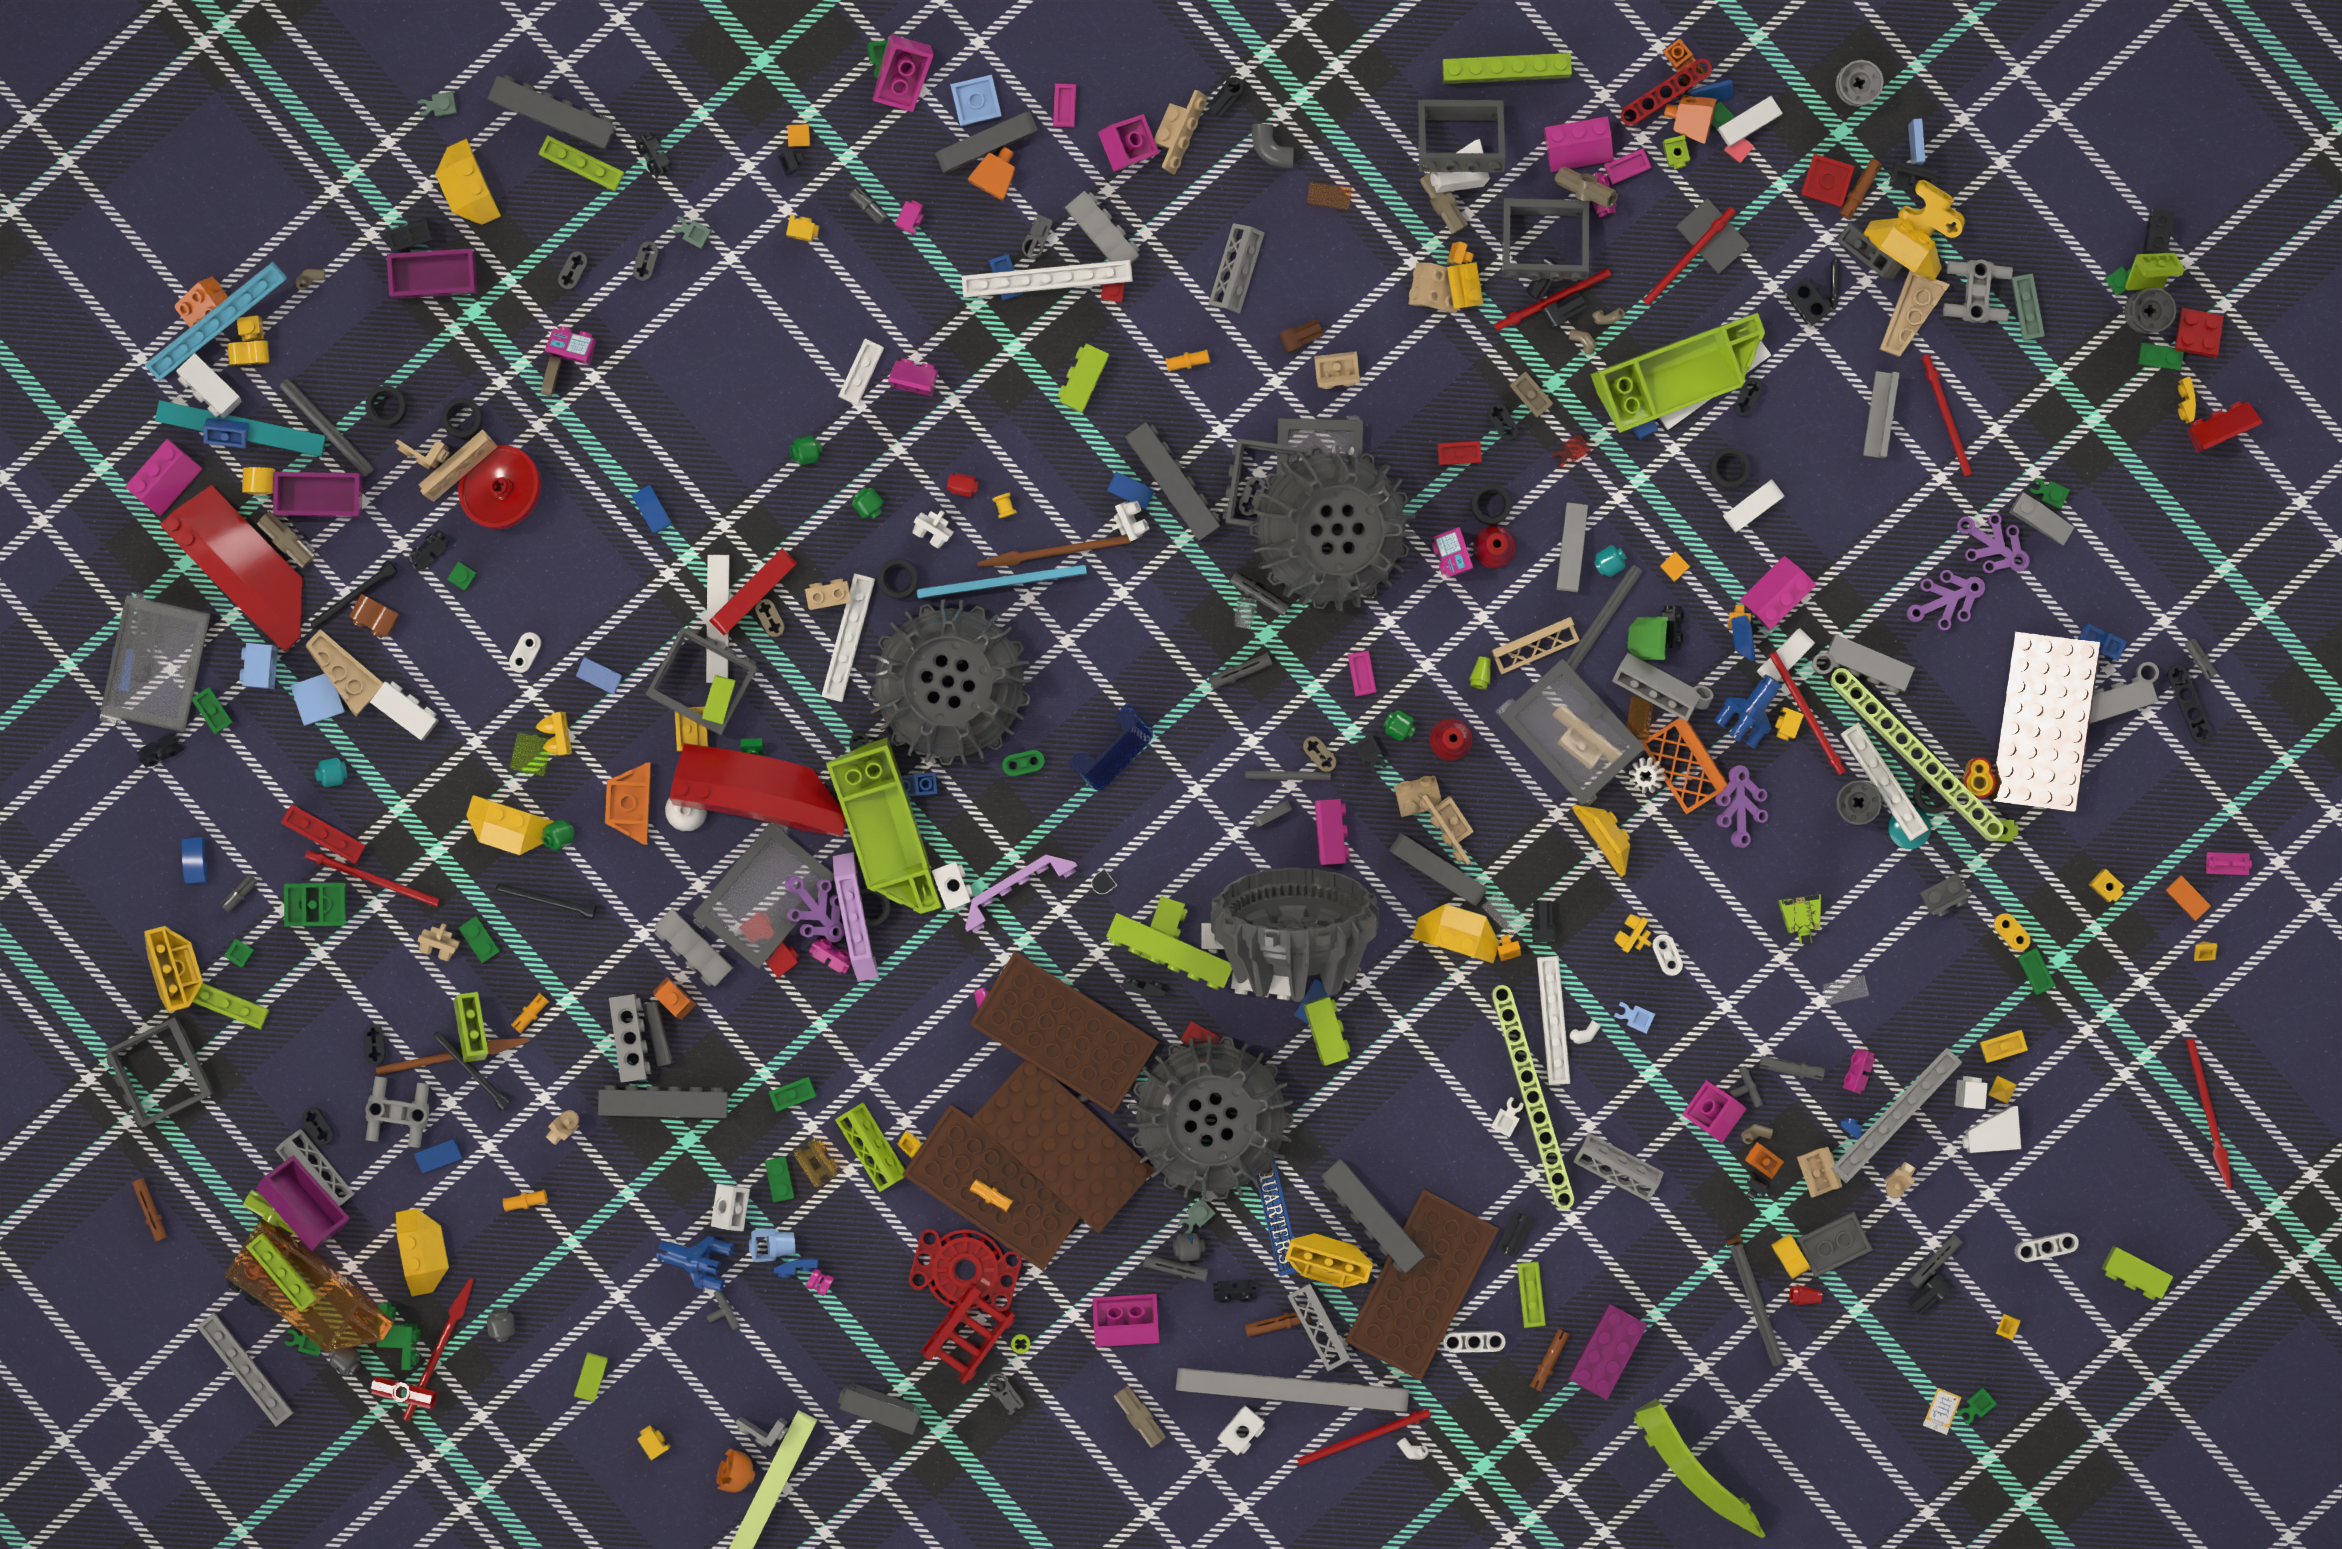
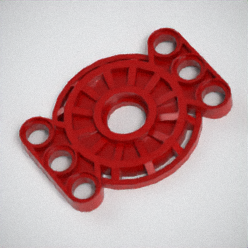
[909,1229,1022,1311]

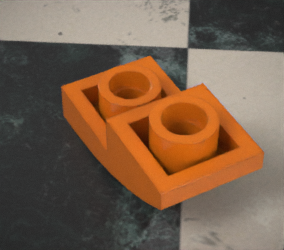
[1663,38,1706,85]

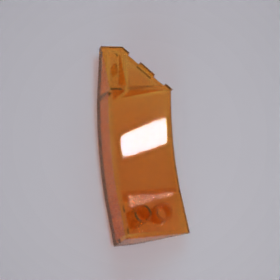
[224,1220,394,1352]

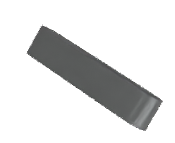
[935,111,1038,173]
[1388,833,1488,907]

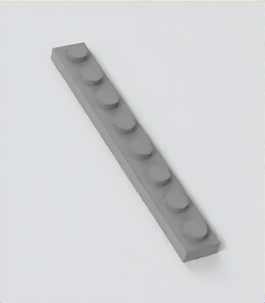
[1831,1048,1962,1183]

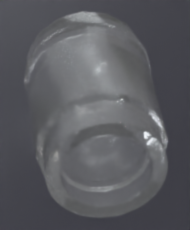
[1234,597,1257,629]

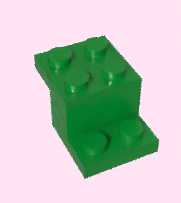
[284,883,346,927]
[377,1301,421,1370]

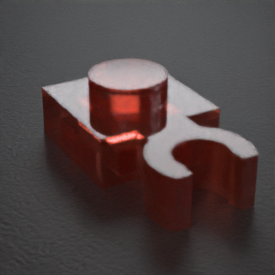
[1551,433,1591,468]

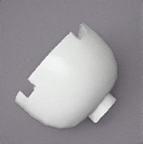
[665,798,708,831]

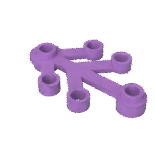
[1957,513,2030,573]
[1907,570,1985,631]
[1716,765,1768,848]
[785,876,845,942]

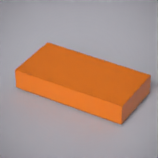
[2165,875,2211,921]

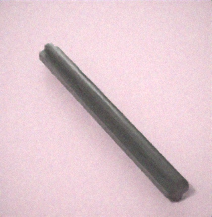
[280,379,374,476]
[1566,565,1642,671]
[1730,1244,1784,1366]

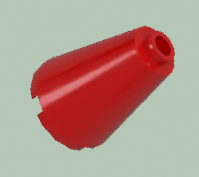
[1473,526,1516,568]
[1430,718,1472,761]

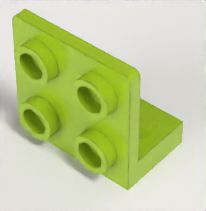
[2125,253,2185,290]

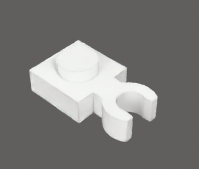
[1491,1097,1523,1137]

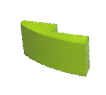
[702,675,736,725]
[574,1352,608,1402]

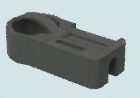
[1022,214,1053,259]
[987,1372,1024,1415]

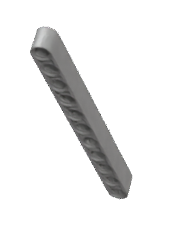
[1176,1368,1409,1411]

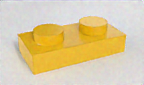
[1980,1030,2028,1063]

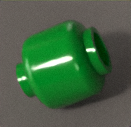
[789,436,822,465]
[852,487,884,519]
[1383,710,1416,741]
[542,819,574,851]

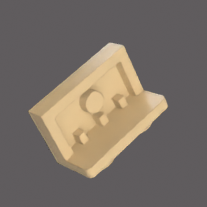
[1314,352,1360,389]
[805,579,851,610]
[1394,776,1441,817]
[1797,1147,1842,1197]

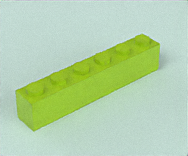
[1442,53,1572,84]
[1106,913,1232,990]

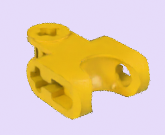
[1898,180,1965,238]

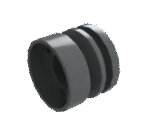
[2124,288,2176,334]
[1836,780,1882,825]

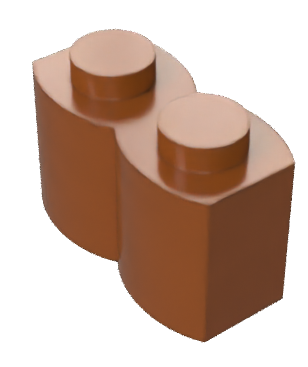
[349,594,401,639]

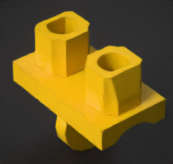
[1614,914,1652,953]

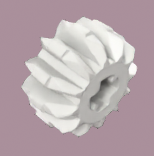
[1629,757,1666,793]

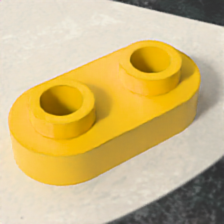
[1994,914,2030,951]

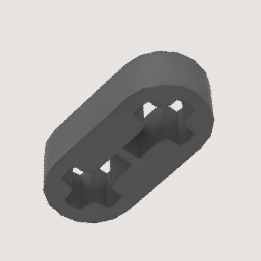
[633,241,659,282]
[558,251,588,290]
[1239,477,1265,516]
[1252,800,1292,828]

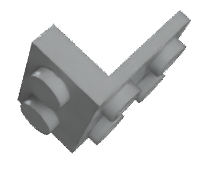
[735,1417,788,1447]

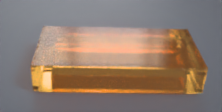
[1307,182,1352,210]
[1627,695,1653,740]

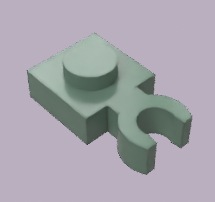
[418,91,457,117]
[671,216,712,250]
[1177,1198,1216,1233]

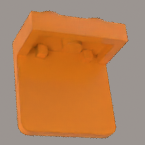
[175,276,228,328]

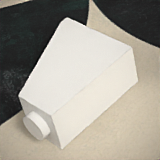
[1430,139,1490,193]
[1962,1106,2021,1153]

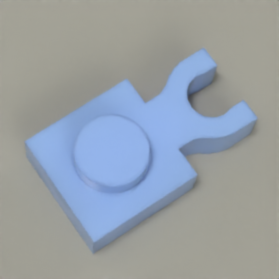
[1614,1002,1655,1034]

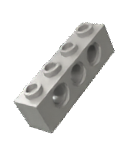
[609,994,651,1082]

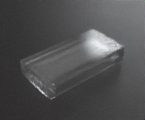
[1481,892,1526,937]
[1822,975,1869,1005]

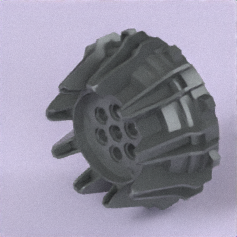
[1249,444,1416,611]
[866,600,1032,765]
[1211,868,1379,1002]
[1128,1034,1293,1202]

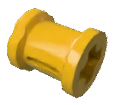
[992,493,1017,519]

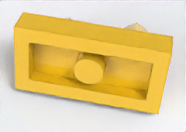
[536,712,572,755]

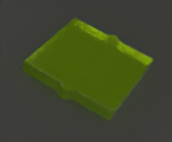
[510,732,549,776]

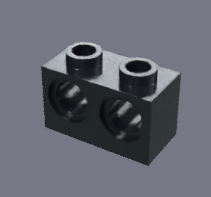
[2143,209,2174,254]
[1784,277,1832,328]

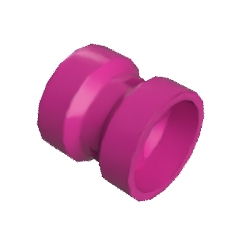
[805,1268,834,1297]

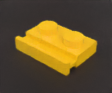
[1447,262,1484,309]
[675,707,708,751]

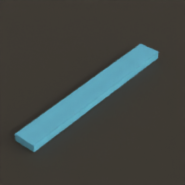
[145,262,287,381]
[917,565,1087,599]

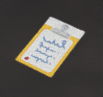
[1923,1388,1961,1435]

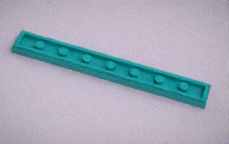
[155,400,326,457]

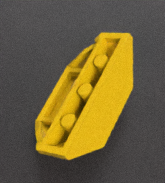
[435,139,501,225]
[1863,218,1941,281]
[466,795,554,855]
[1571,805,1630,877]
[1412,904,1500,963]
[144,926,203,1013]
[396,1208,449,1296]
[1285,1233,1373,1288]

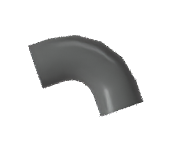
[1252,124,1294,168]

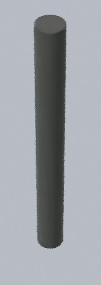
[1245,771,1331,781]

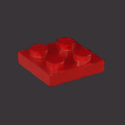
[1801,154,1855,208]
[2174,308,2224,358]

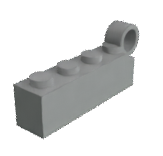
[1812,635,1915,694]
[1612,653,1713,721]
[2090,662,2159,723]

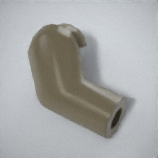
[296,269,325,290]
[1592,308,1625,325]
[1569,329,1596,355]
[1741,1124,1773,1144]

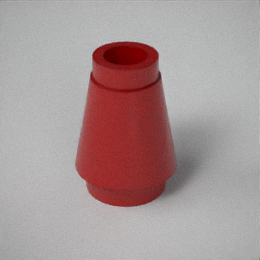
[1789,1284,1822,1306]

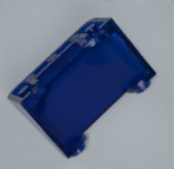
[1067,703,1153,790]

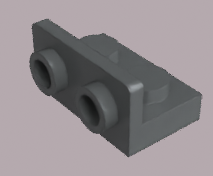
[1919,873,1971,917]

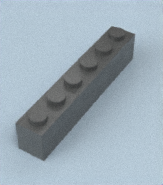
[487,75,617,151]
[1125,422,1221,542]
[598,1085,729,1118]
[1322,1159,1426,1273]

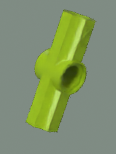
[243,1189,299,1237]

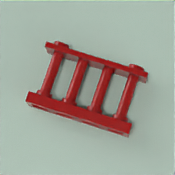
[920,1283,1015,1384]

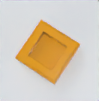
[787,124,810,147]
[1660,551,1690,581]

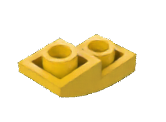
[2178,377,2196,424]

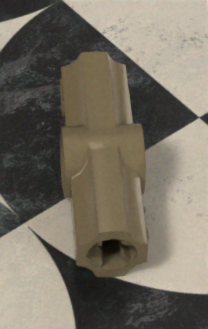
[1555,166,1618,209]
[1419,172,1468,235]
[257,511,316,569]
[1114,1385,1166,1448]

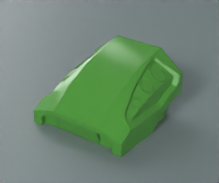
[1628,617,1668,660]

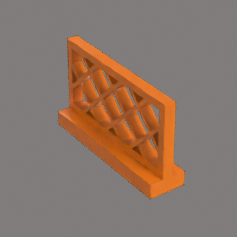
[1640,718,1728,814]

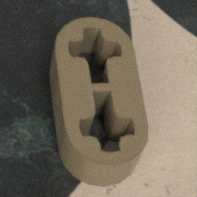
[541,355,562,397]
[755,599,785,637]
[1303,736,1336,772]

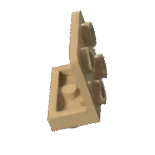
[1409,263,1458,313]
[395,439,450,469]

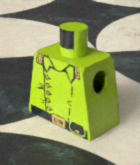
[1778,894,1821,945]

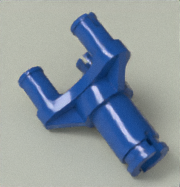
[1714,674,1782,749]
[656,1235,734,1292]

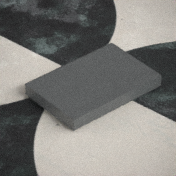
[1675,198,1750,274]
[1796,1211,1873,1278]

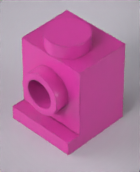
[895,200,924,236]

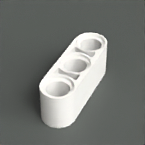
[1723,479,1784,533]
[1757,628,1815,681]
[2015,1232,2078,1262]
[1442,1331,1505,1353]

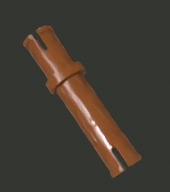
[1839,159,1883,220]
[131,1178,168,1242]
[1244,1310,1310,1338]
[1529,1329,1570,1392]

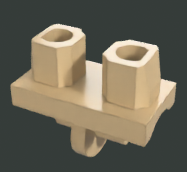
[418,923,460,961]
[546,1110,579,1145]
[1884,1162,1916,1199]

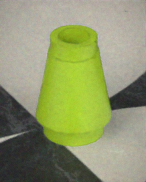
[1469,657,1491,689]

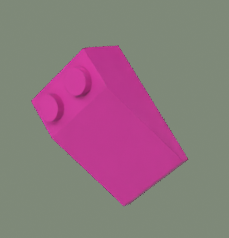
[873,34,933,112]
[888,358,938,397]

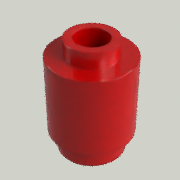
[947,473,979,498]

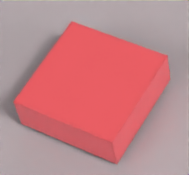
[1724,138,1754,163]

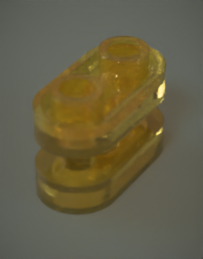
[793,1138,839,1188]

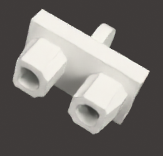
[1111,501,1149,541]
[913,510,954,548]

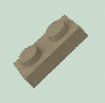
[1509,371,1553,418]

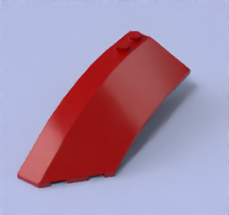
[160,485,304,652]
[670,743,846,837]

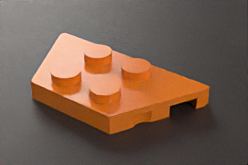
[605,763,651,845]

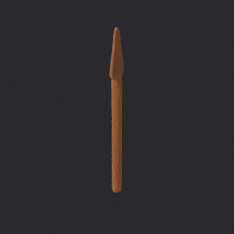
[977,535,1131,566]
[376,1038,529,1075]

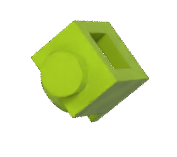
[1662,135,1690,169]
[1985,819,2018,842]

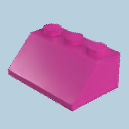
[1543,116,1614,172]
[125,439,203,517]
[1739,556,1816,631]
[1315,799,1349,865]
[1093,1294,1159,1347]

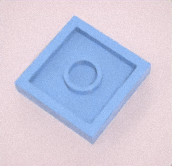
[950,75,1002,127]
[1908,119,1925,167]
[290,674,345,726]

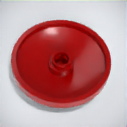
[458,445,541,529]

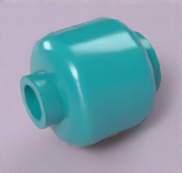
[1594,545,1627,577]
[315,758,347,787]

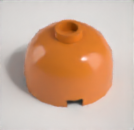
[716,1449,755,1493]

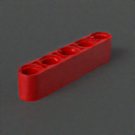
[1620,59,1712,126]
[709,548,797,636]

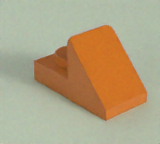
[1745,1142,1784,1179]

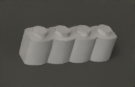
[1065,191,1140,264]
[654,909,733,986]

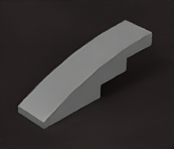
[1556,503,1588,592]

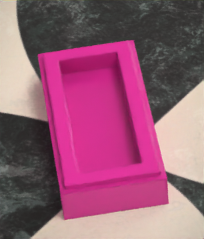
[1053,83,1076,128]
[1604,148,1652,185]
[1348,651,1376,697]

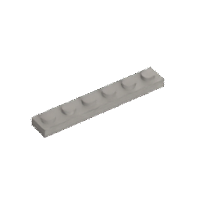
[197,1312,294,1427]

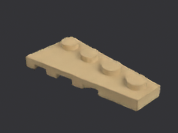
[1879,270,1950,357]
[305,629,384,716]

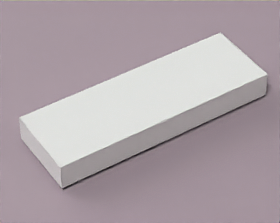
[1717,96,1783,147]
[838,339,884,406]

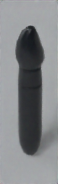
[1830,257,1839,310]

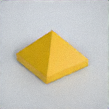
[2194,941,2217,961]
[1988,1076,2016,1104]
[897,1131,922,1158]
[1996,1314,2020,1340]

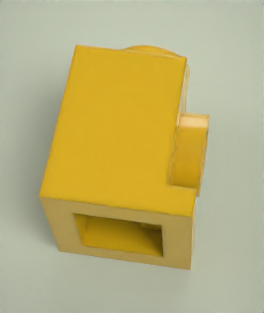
[786,214,820,242]
[237,316,264,341]
[1775,707,1804,741]
[2089,869,2124,902]
[637,1425,671,1460]

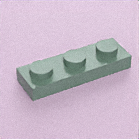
[2011,274,2045,341]

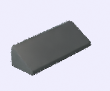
[642,1001,673,1066]

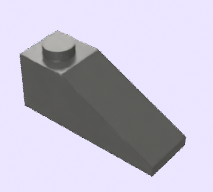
[1837,223,1903,279]

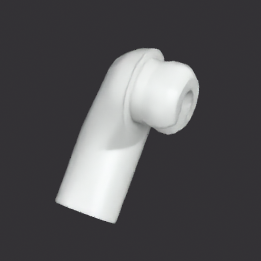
[1570,1020,1601,1044]
[1397,1437,1428,1460]

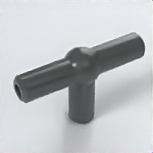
[1730,1066,1763,1108]
[707,1291,740,1330]

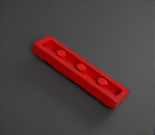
[281,804,366,864]

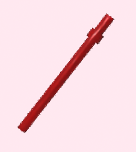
[1642,207,1736,306]
[1493,268,1611,331]
[1922,354,1972,477]

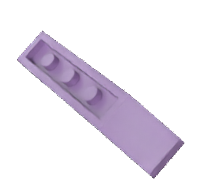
[833,852,879,982]
[965,855,1077,933]

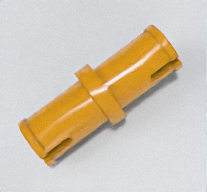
[1166,349,1210,372]
[511,993,549,1034]
[969,1179,1013,1212]
[503,1189,548,1212]

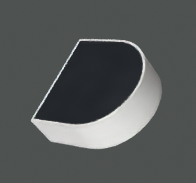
[1092,869,1117,894]

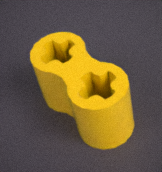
[228,341,269,366]
[1771,1234,1810,1279]

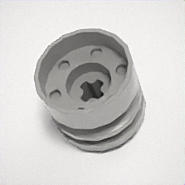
[1835,60,1884,107]

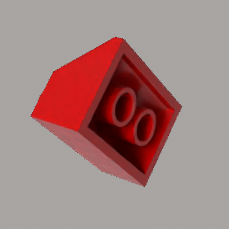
[2187,401,2263,453]

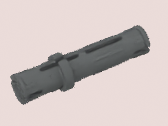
[1229,572,1290,616]
[1208,653,1272,690]
[1759,1055,1825,1081]
[1909,1234,1963,1289]
[1143,1254,1208,1282]

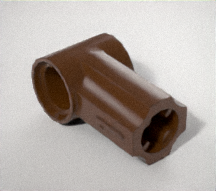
[1278,319,1324,354]

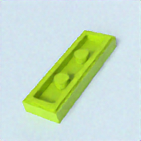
[1517,1261,1546,1328]

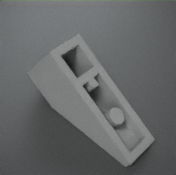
[2009,492,2075,546]

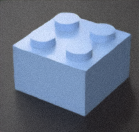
[240,643,278,689]

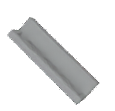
[1208,223,1264,314]
[1863,371,1899,459]
[275,1129,355,1206]
[1573,1133,1664,1202]
[1287,1282,1350,1371]

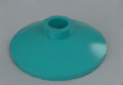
[1888,807,1931,849]

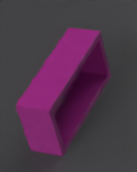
[387,249,477,299]
[273,472,363,518]
[255,1155,350,1252]
[1568,1303,1647,1400]

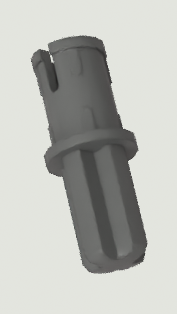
[849,187,887,224]
[2185,638,2218,680]
[220,875,257,913]

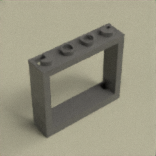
[1417,100,1505,173]
[1502,198,1589,282]
[1222,439,1309,528]
[645,626,758,736]
[105,1017,215,1128]
[837,1382,923,1435]

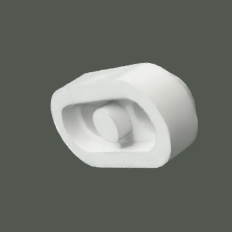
[509,632,541,673]
[1652,935,1683,976]

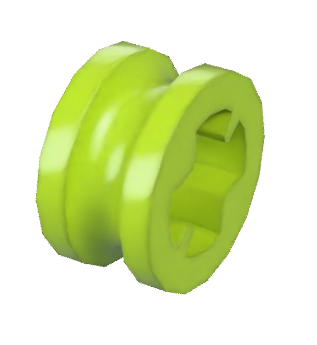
[1011,1334,1031,1354]

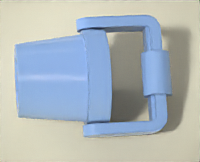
[749,1229,795,1262]

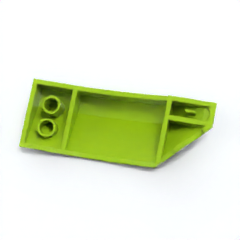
[1591,313,1765,433]
[826,737,941,914]
[1633,1399,1765,1538]

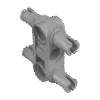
[1943,260,2013,323]
[365,1076,430,1148]

